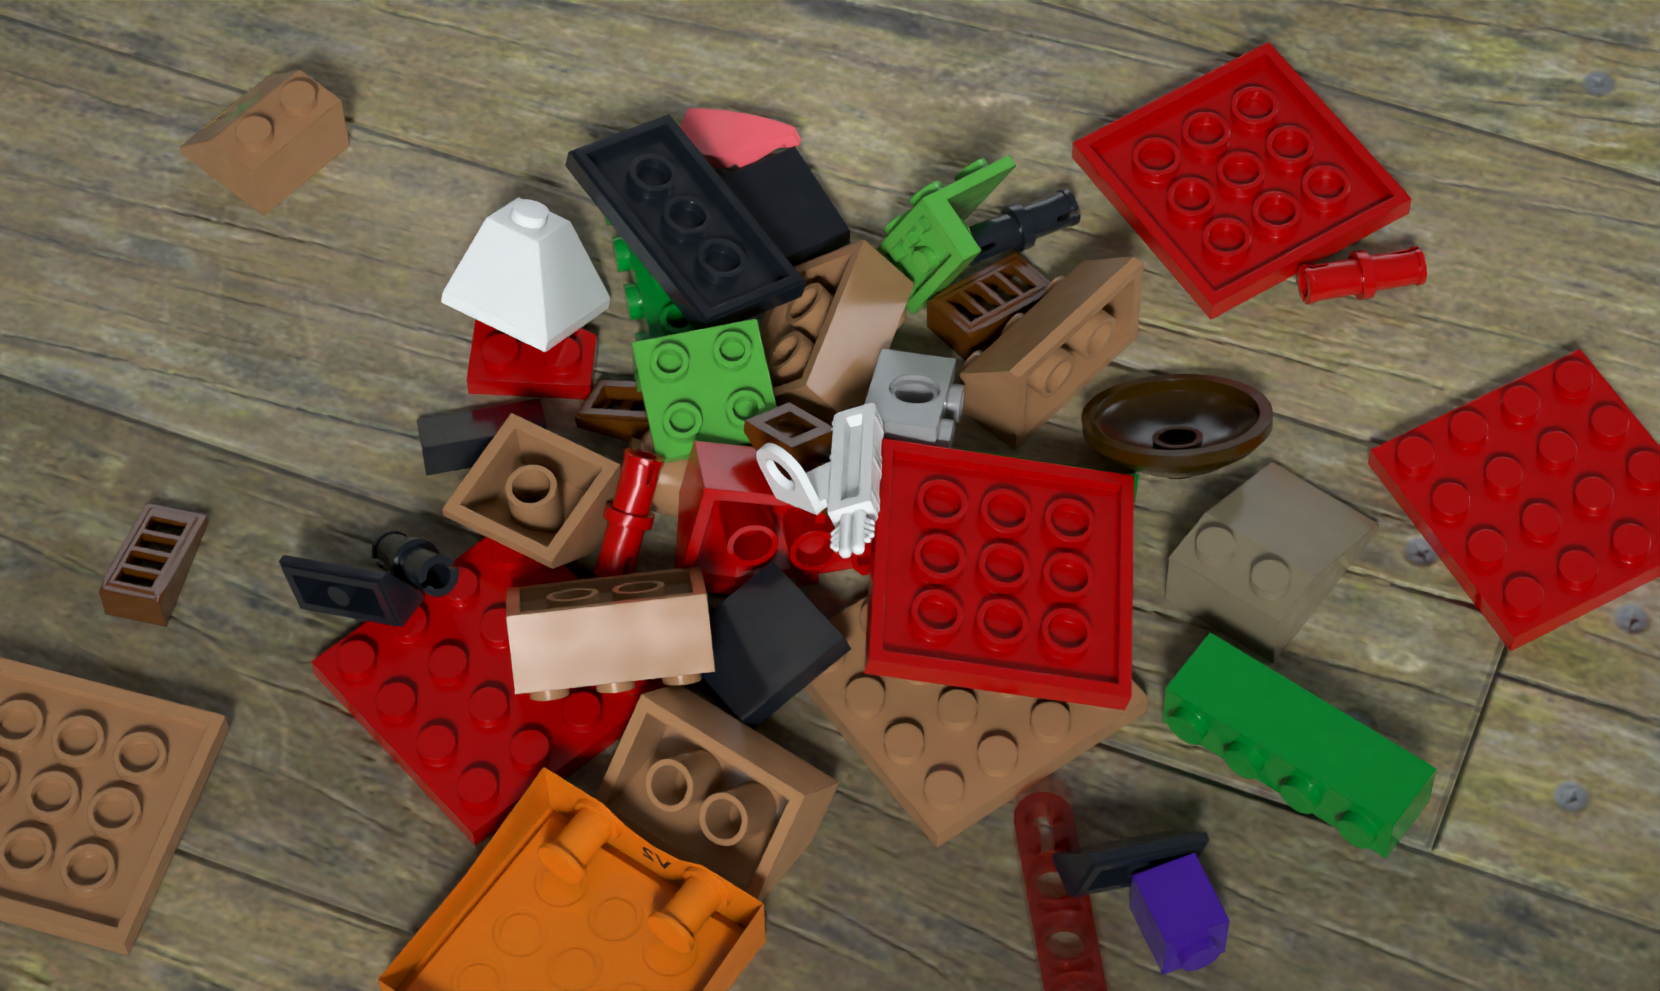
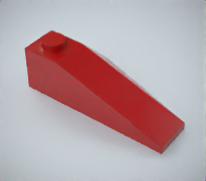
[675,441,871,595]

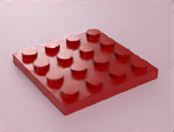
[1072,42,1412,320]
[1368,349,1660,652]
[864,438,1134,710]
[311,537,670,846]

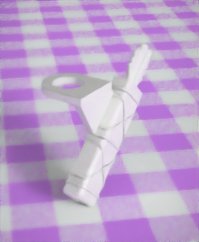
[756,403,884,558]

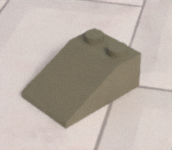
[1165,462,1379,663]

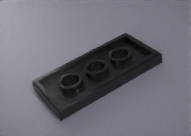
[565,114,806,330]

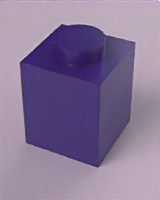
[1129,853,1230,975]

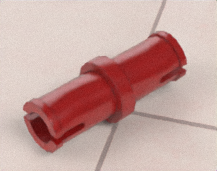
[1297,246,1427,305]
[593,448,665,577]

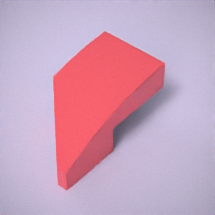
[680,108,801,169]

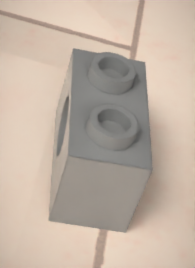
[864,349,965,448]

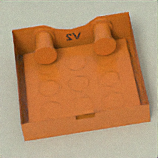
[378,767,766,991]

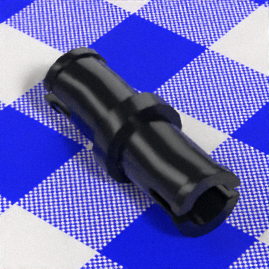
[969,188,1081,266]
[371,530,459,597]

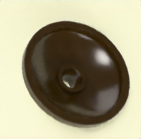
[1081,374,1273,479]

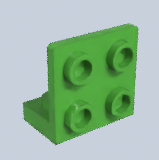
[876,155,1016,314]
[632,319,777,464]

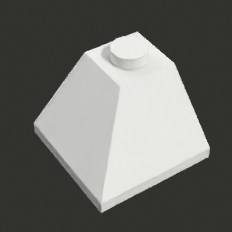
[441,197,611,352]

